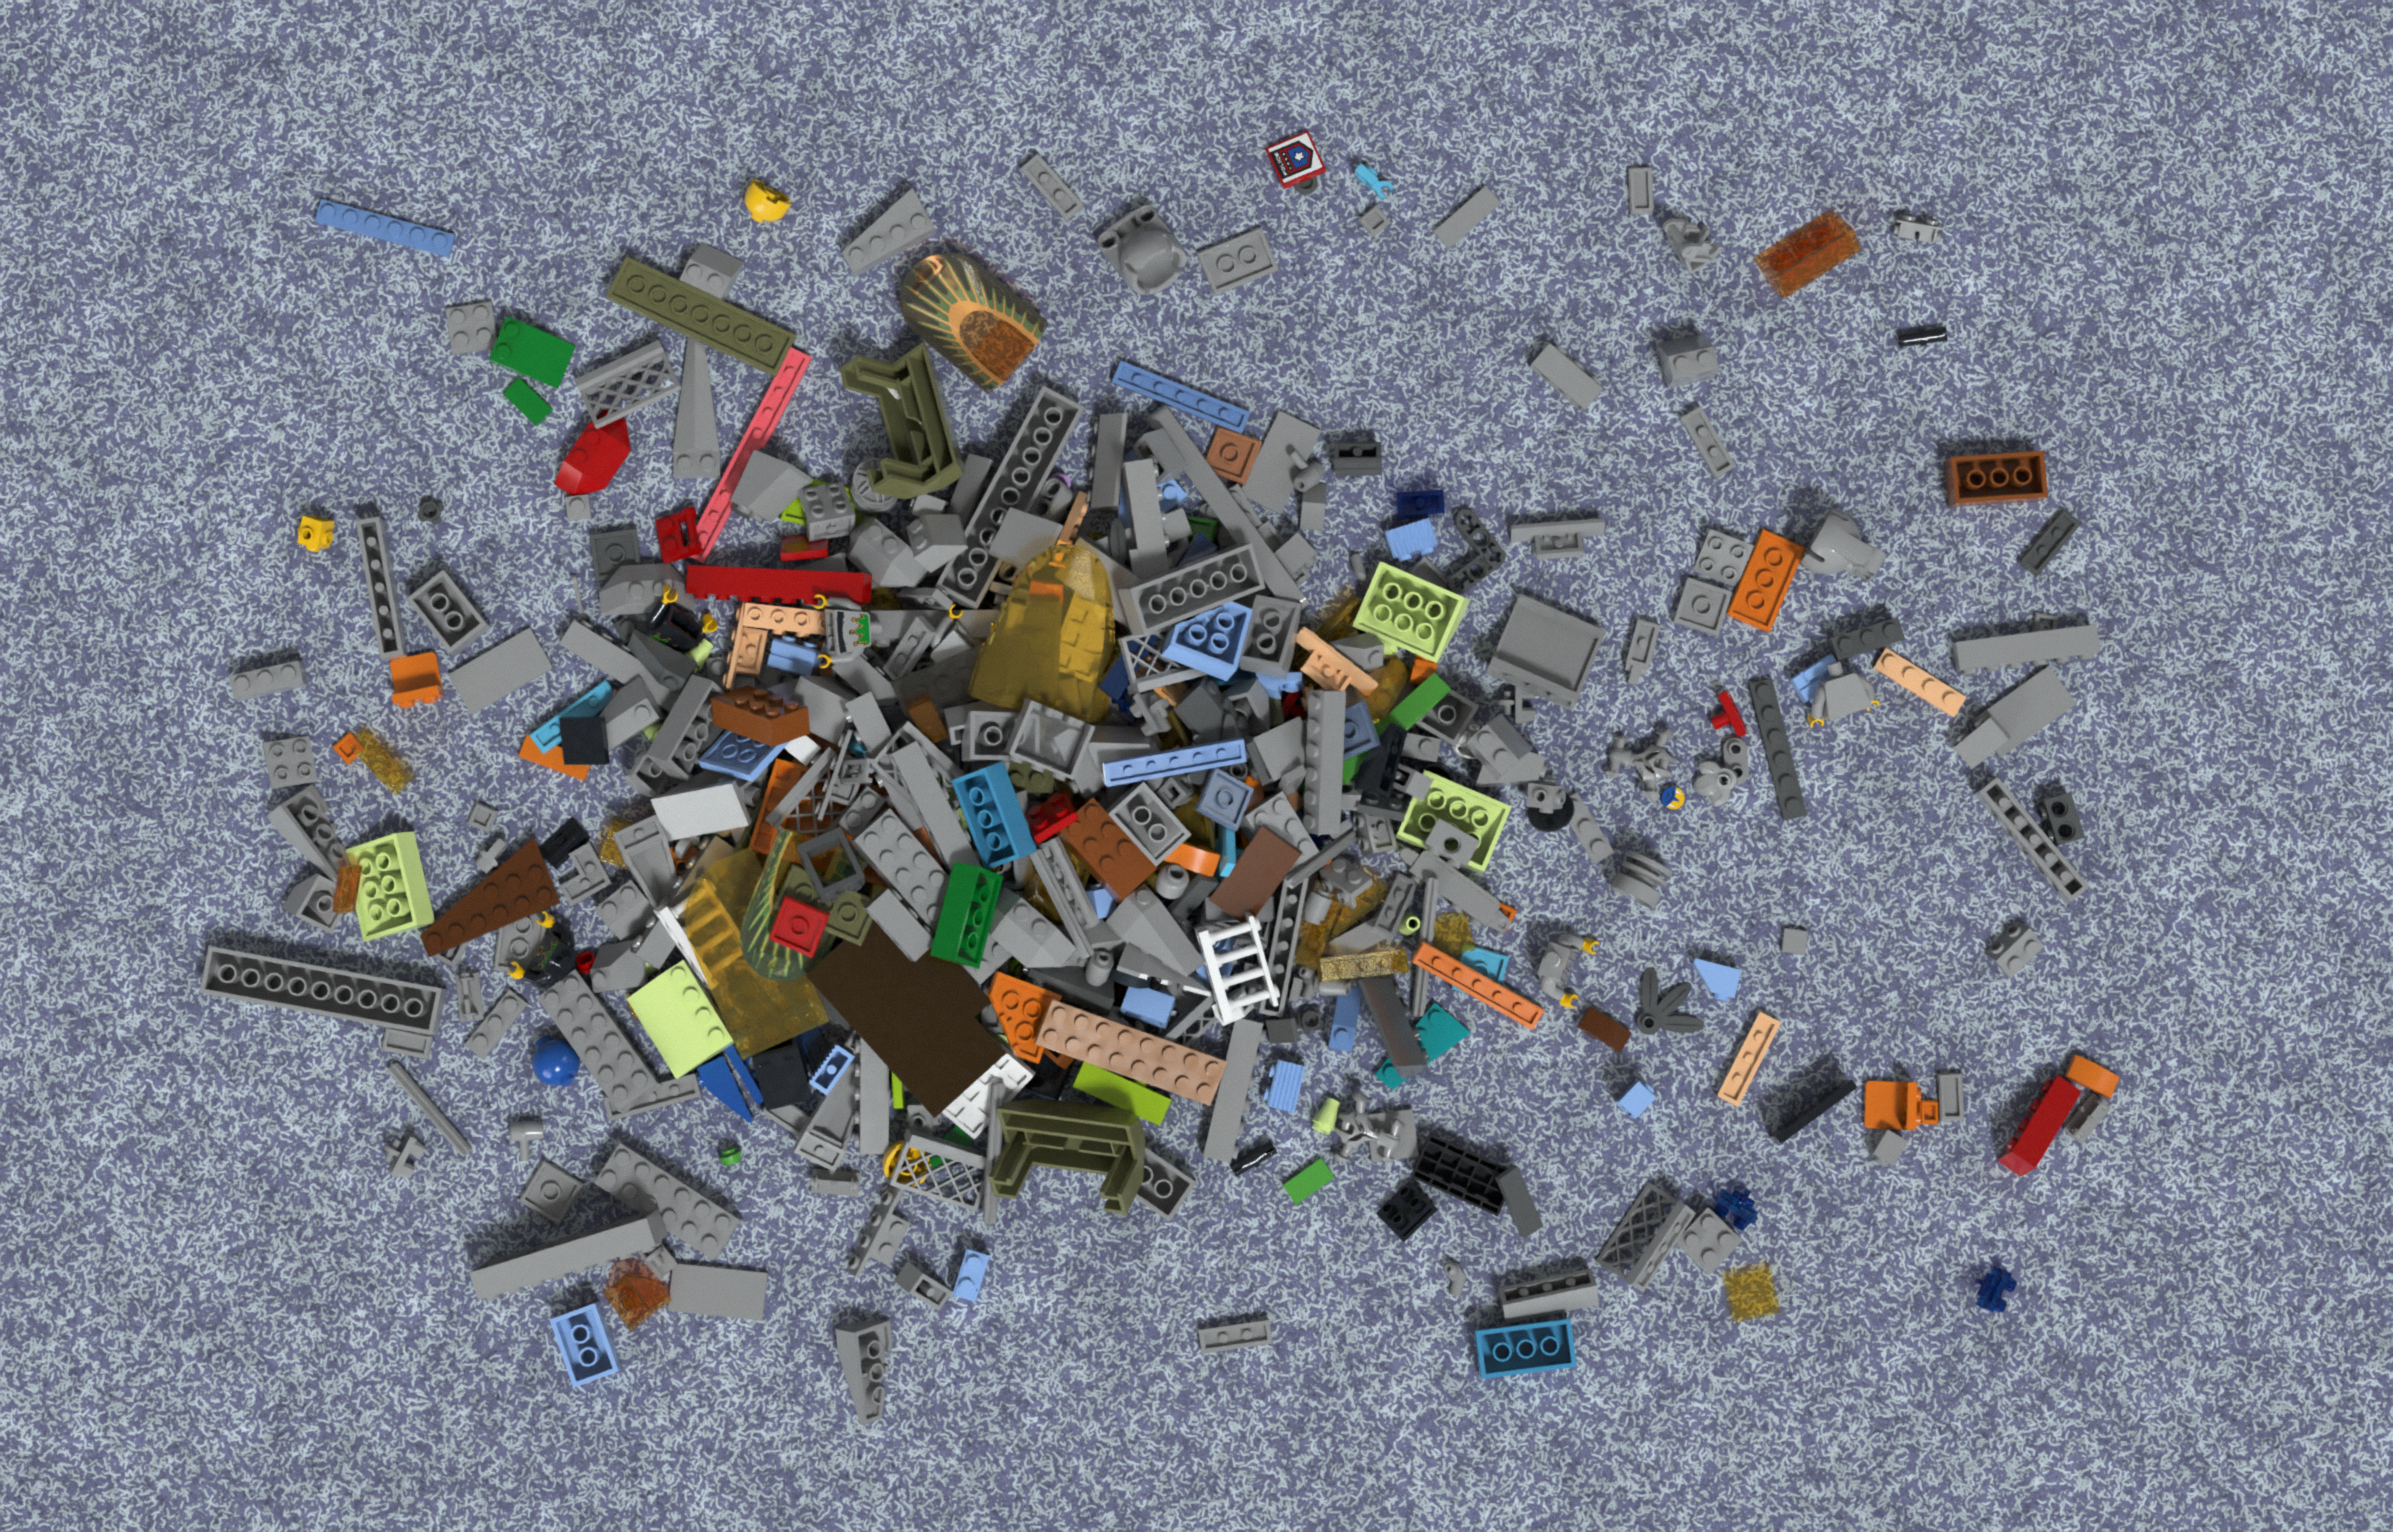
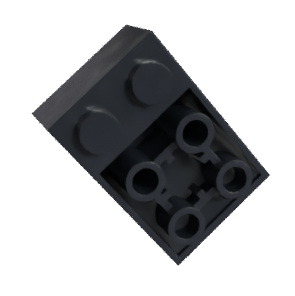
[748,1025,813,1111]

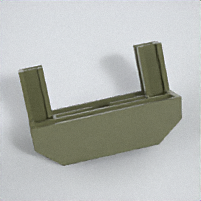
[840,342,964,500]
[989,1098,1146,1215]

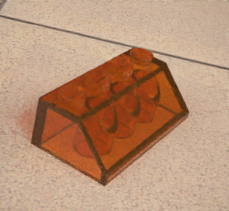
[1753,209,1861,299]

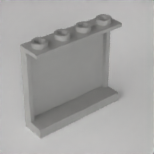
[1486,594,1607,711]

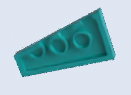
[1374,1002,1471,1090]

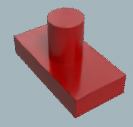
[1281,690,1307,720]
[1710,691,1749,737]

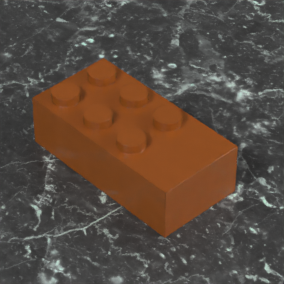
[1944,451,2048,508]
[710,685,810,747]
[1055,798,1157,904]

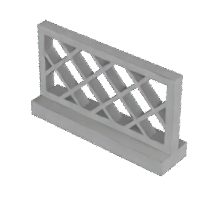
[574,340,681,429]
[1118,621,1208,695]
[870,721,966,809]
[765,747,872,846]
[888,1128,987,1212]
[1596,1182,1696,1292]

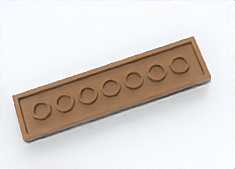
[1034,998,1227,1106]

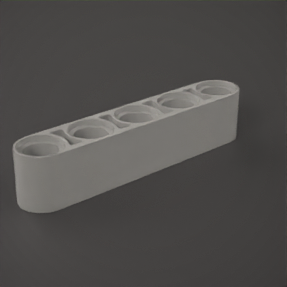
[999,478,1073,587]

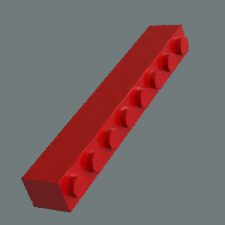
[686,565,872,607]

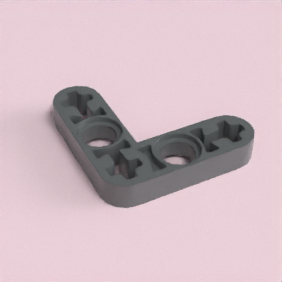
[1446,509,1505,595]

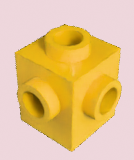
[297,515,335,552]

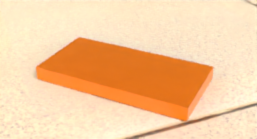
[1726,529,1806,633]

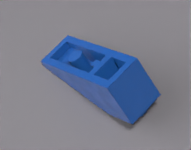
[696,1056,755,1123]

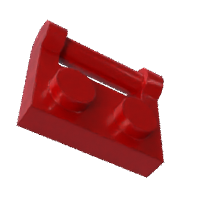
[655,507,703,564]

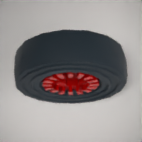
[1109,963,1151,989]

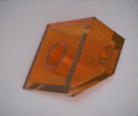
[603,1272,672,1331]

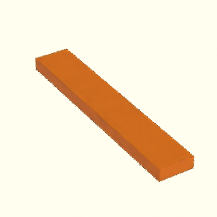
[1410,940,1544,1030]

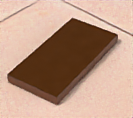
[1209,824,1302,923]

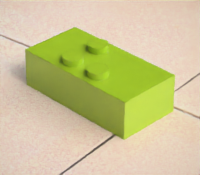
[1073,1062,1172,1126]

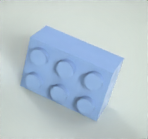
[550,1302,623,1388]

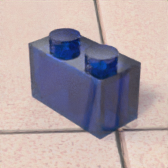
[1395,490,1445,520]

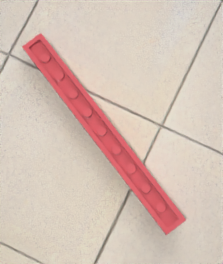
[686,347,812,565]

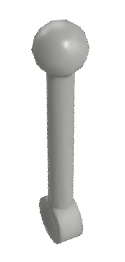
[571,575,587,622]

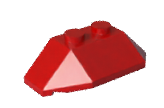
[554,409,631,496]

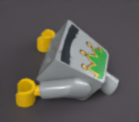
[813,595,882,668]

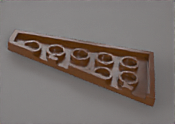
[420,837,562,958]

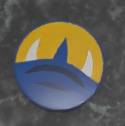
[1661,787,1685,811]

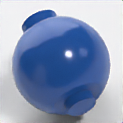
[532,1035,580,1087]

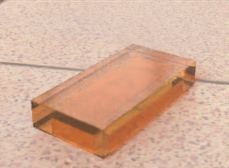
[907,697,949,744]
[333,864,362,914]

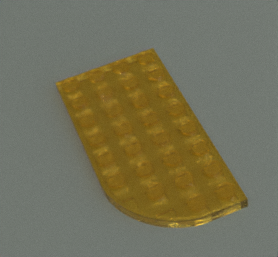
[685,846,830,1060]

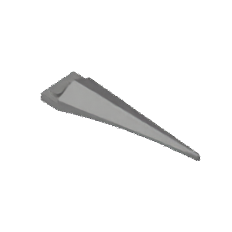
[673,337,721,479]
[612,814,713,997]
[792,1054,860,1172]

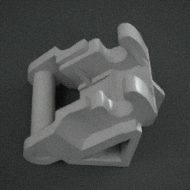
[1663,219,1722,274]

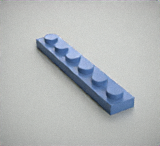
[315,199,456,258]
[1112,360,1251,434]
[1102,737,1247,787]

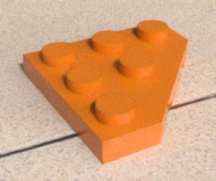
[988,971,1062,1064]

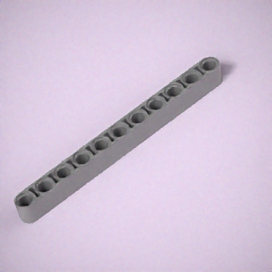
[1146,403,1310,610]

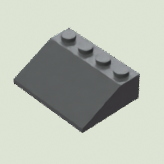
[1358,978,1430,1079]

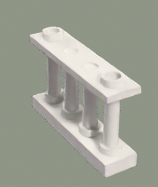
[653,877,743,989]
[1194,911,1280,1023]

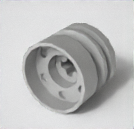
[850,457,898,517]
[1610,851,1673,909]

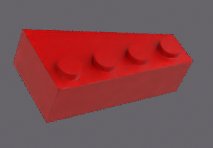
[1997,1075,2082,1177]

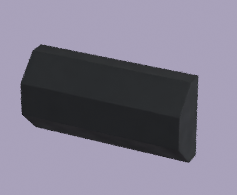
[1410,1133,1508,1216]

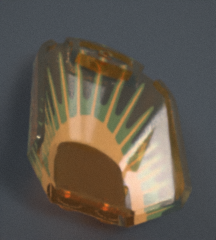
[900,252,1049,394]

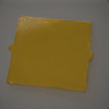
[1433,911,1475,957]

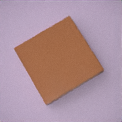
[1205,426,1262,486]

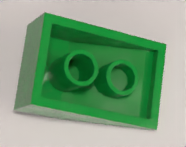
[489,316,576,389]

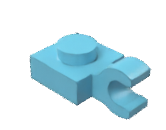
[1354,163,1394,200]

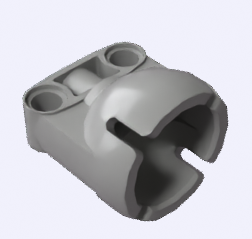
[1097,205,1186,295]
[1800,508,1886,583]

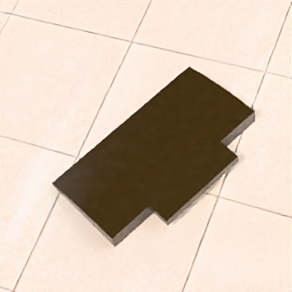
[805,920,1006,1118]

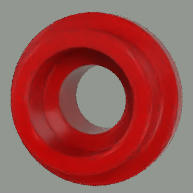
[575,951,596,973]

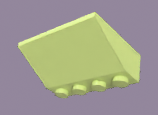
[1352,561,1470,663]
[1395,769,1512,874]
[345,831,435,942]
[627,960,737,1079]

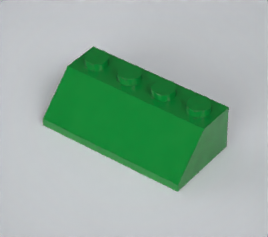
[930,862,1003,969]

